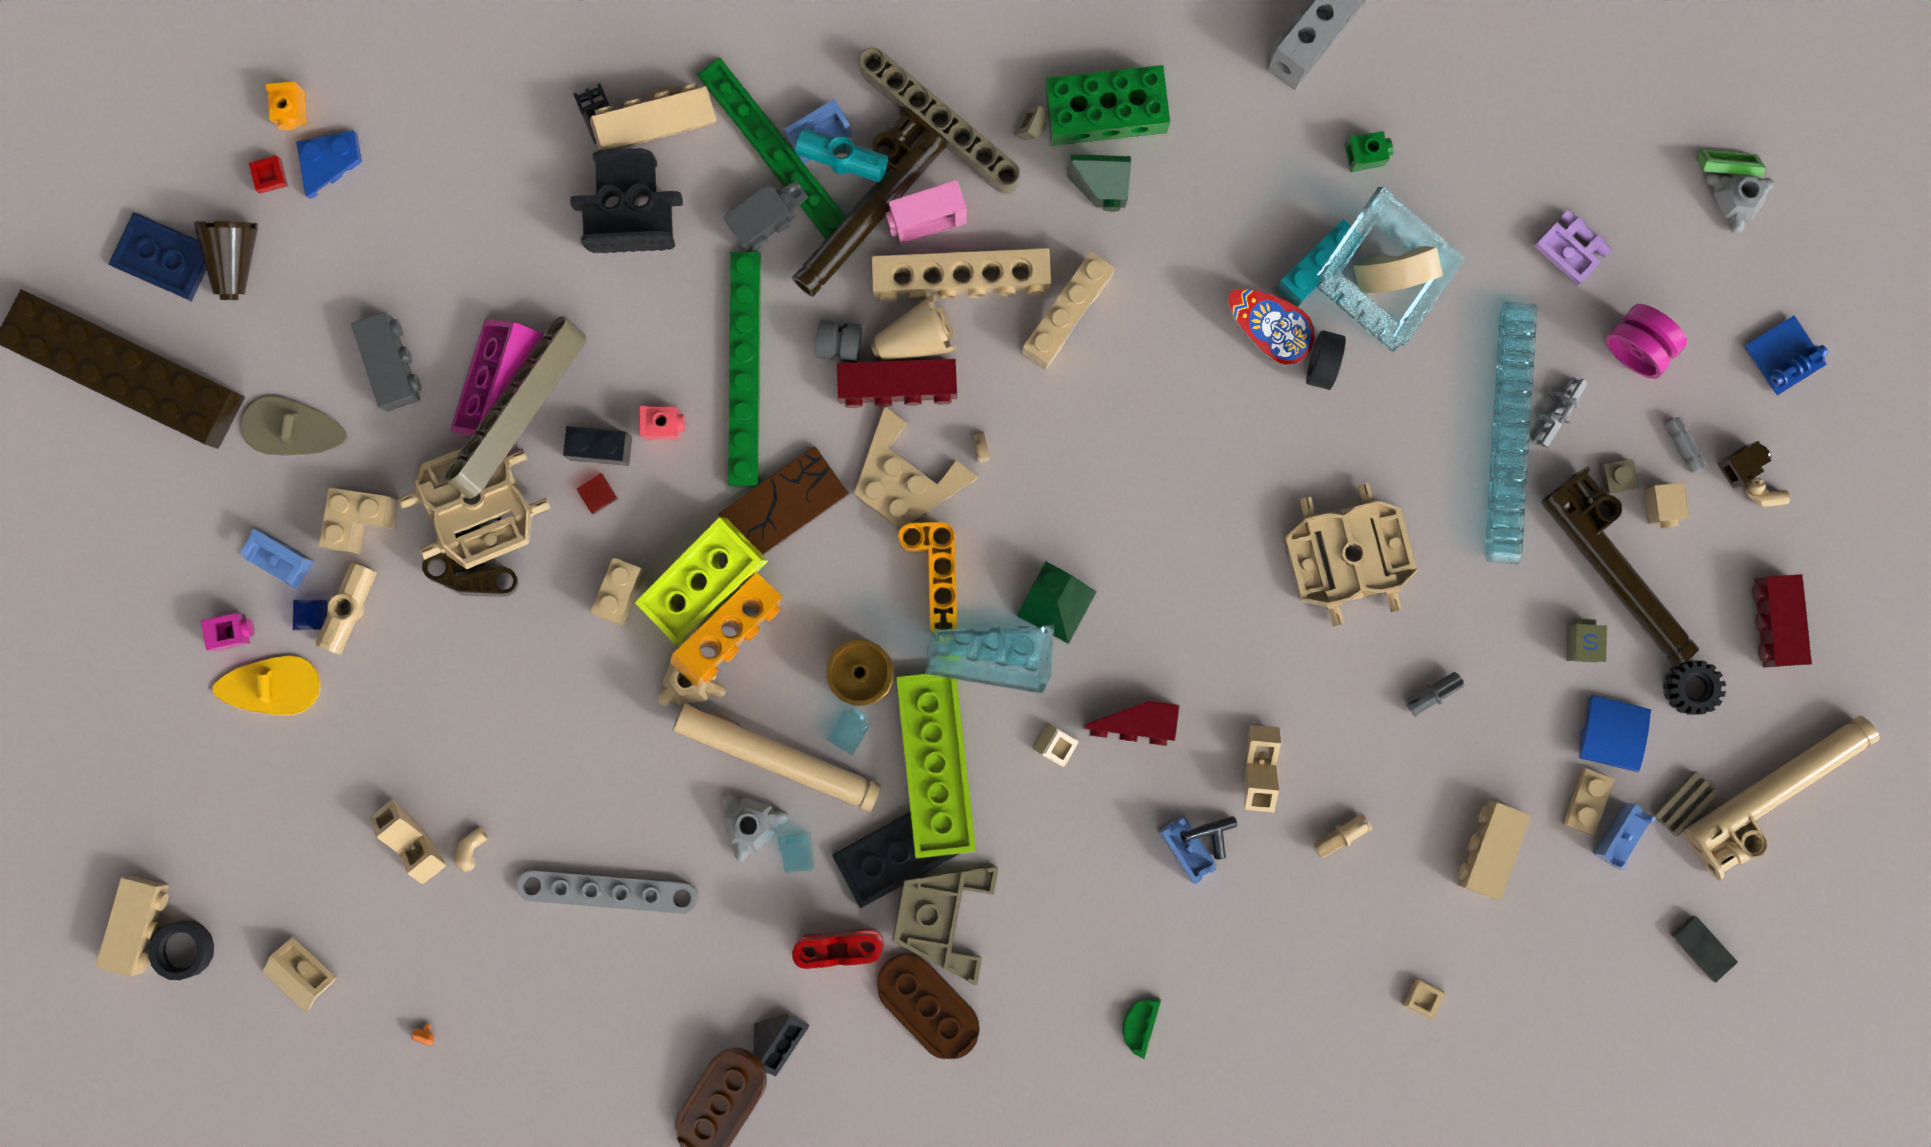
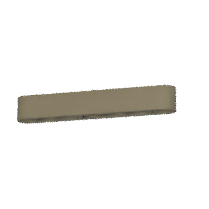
[859,47,1020,194]
[445,316,586,499]

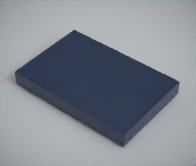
[108,212,206,302]

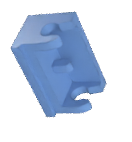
[784,99,853,164]
[240,528,314,589]
[1593,803,1655,870]
[1158,815,1217,884]

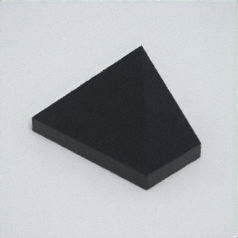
[753,1014,810,1076]

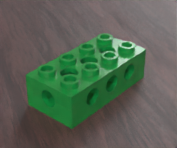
[1045,65,1170,146]

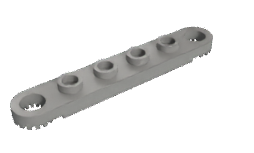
[517,870,699,914]

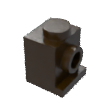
[1717,441,1772,488]

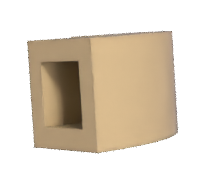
[1353,246,1443,293]
[1244,725,1281,813]
[369,799,446,885]

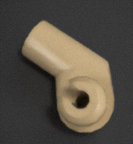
[1745,478,1790,507]
[454,827,488,872]

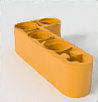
[898,522,957,640]

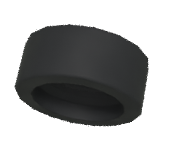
[1306,330,1346,390]
[148,920,214,981]

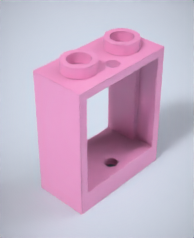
[885,180,967,245]

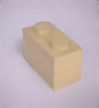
[590,558,647,626]

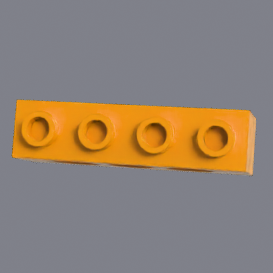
[670,572,783,687]

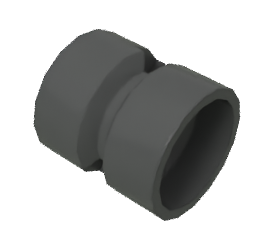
[815,319,862,363]

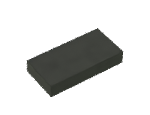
[1671,915,1738,983]

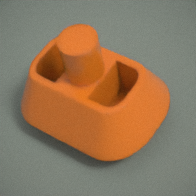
[410,1023,434,1046]

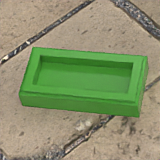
[1696,149,1766,177]

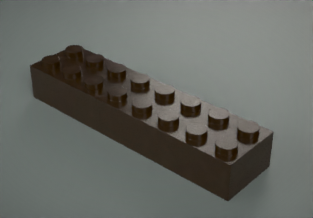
[0,289,245,449]

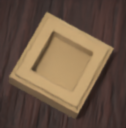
[1403,978,1446,1020]

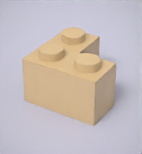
[318,488,399,554]

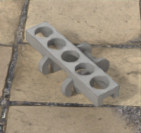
[1532,377,1588,448]

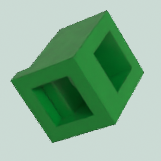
[1345,131,1393,172]

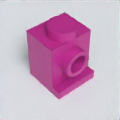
[201,613,254,651]

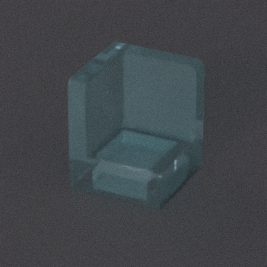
[778,833,815,873]

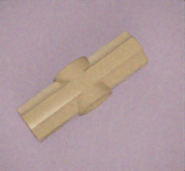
[315,561,377,654]

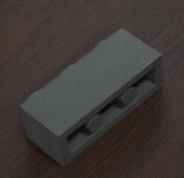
[351,312,421,412]

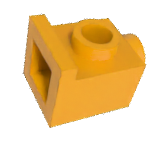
[265,81,307,130]

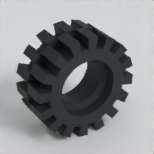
[1663,660,1726,715]

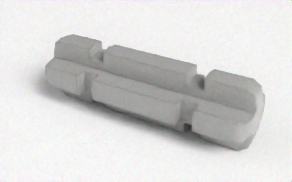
[1665,417,1707,473]

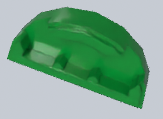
[1122,998,1161,1059]

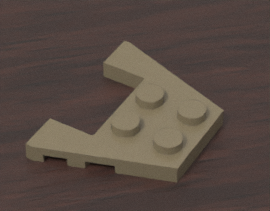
[892,866,998,985]

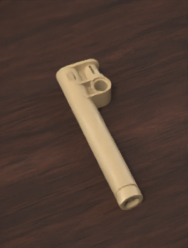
[673,702,881,812]
[1684,716,1880,880]

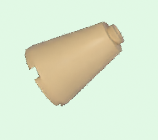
[871,295,957,362]

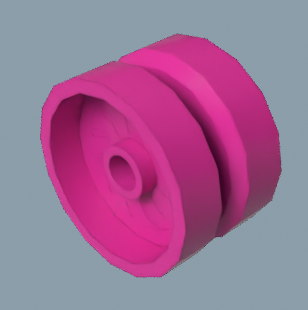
[1606,304,1687,379]

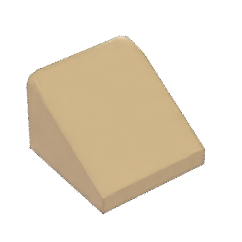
[1033,724,1079,767]

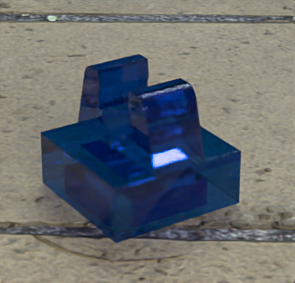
[292,600,327,630]

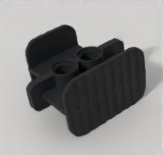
[570,148,683,253]

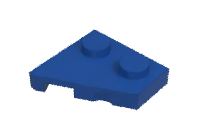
[296,130,362,199]

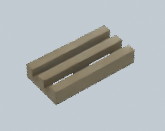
[1652,771,1719,836]

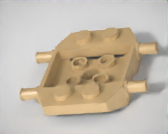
[398,448,550,569]
[1284,482,1418,627]

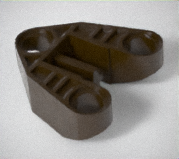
[422,517,518,597]

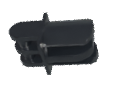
[573,83,610,144]

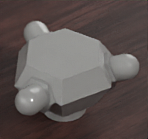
[1707,172,1774,234]
[723,794,789,862]

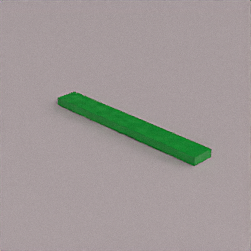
[697,57,845,239]

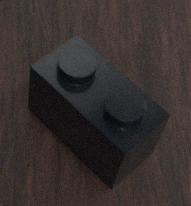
[563,426,632,466]

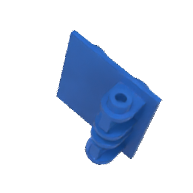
[1744,315,1828,395]

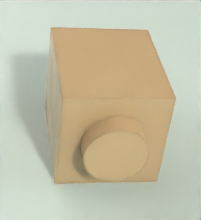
[1644,482,1690,528]

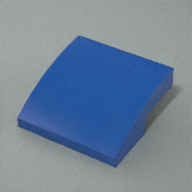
[1579,695,1651,772]

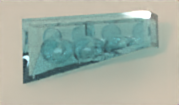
[925,625,1054,693]

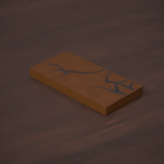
[718,446,850,555]

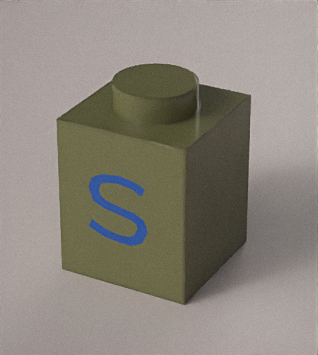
[1566,619,1607,663]

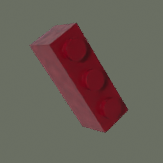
[1752,574,1812,668]

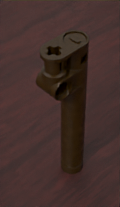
[791,107,947,297]
[1540,466,1699,666]

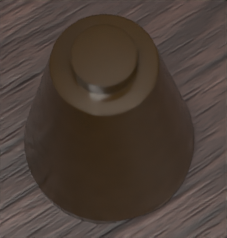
[194,221,258,300]

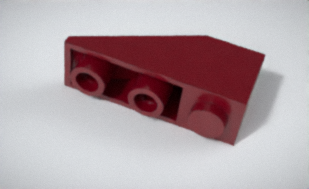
[1083,701,1180,746]

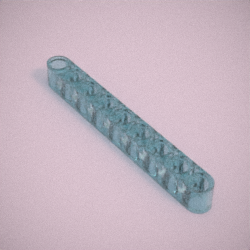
[1485,301,1537,565]

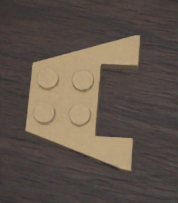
[854,407,978,529]

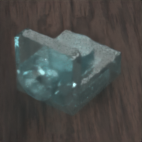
[827,707,871,756]

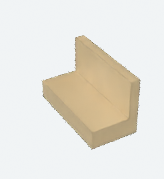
[262,937,337,1012]

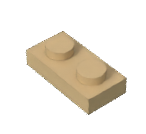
[1563,768,1615,836]

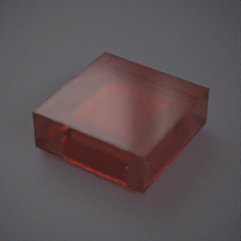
[576,473,618,515]

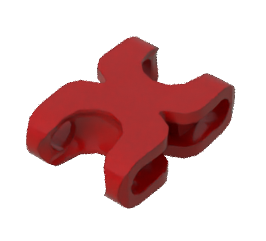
[792,929,884,969]

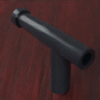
[1180,816,1237,860]

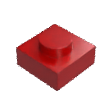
[249,155,288,194]

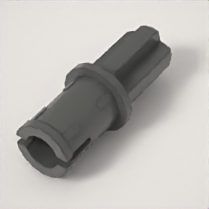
[1404,672,1464,717]

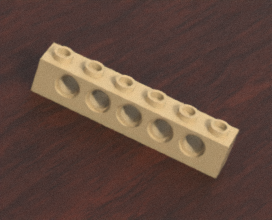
[872,248,1051,302]

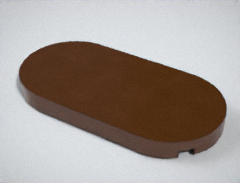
[877,953,980,1059]
[675,1048,767,1147]

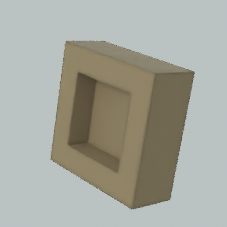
[1014,106,1049,140]
[1600,459,1639,494]

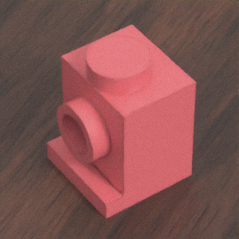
[640,406,685,440]

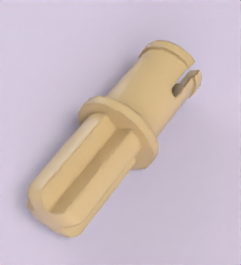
[1313,813,1372,858]

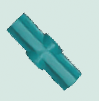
[795,128,888,182]

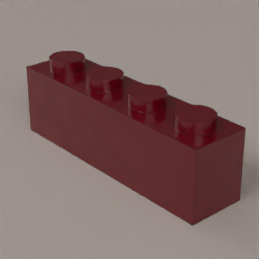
[837,359,957,408]

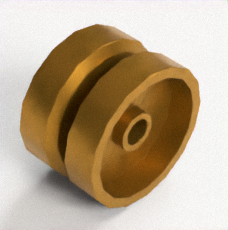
[826,640,894,706]

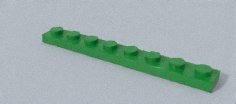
[728,252,761,487]

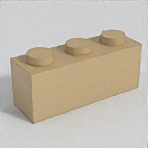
[1458,801,1532,901]
[95,875,169,977]

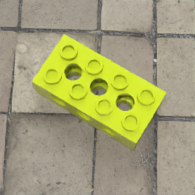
[635,517,768,646]

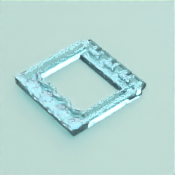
[1316,187,1465,352]

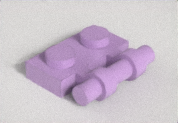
[1534,209,1612,286]

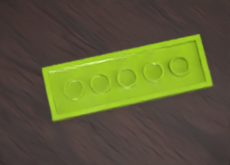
[896,671,976,858]

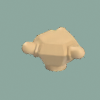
[658,645,726,706]

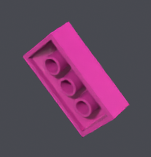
[450,319,543,437]

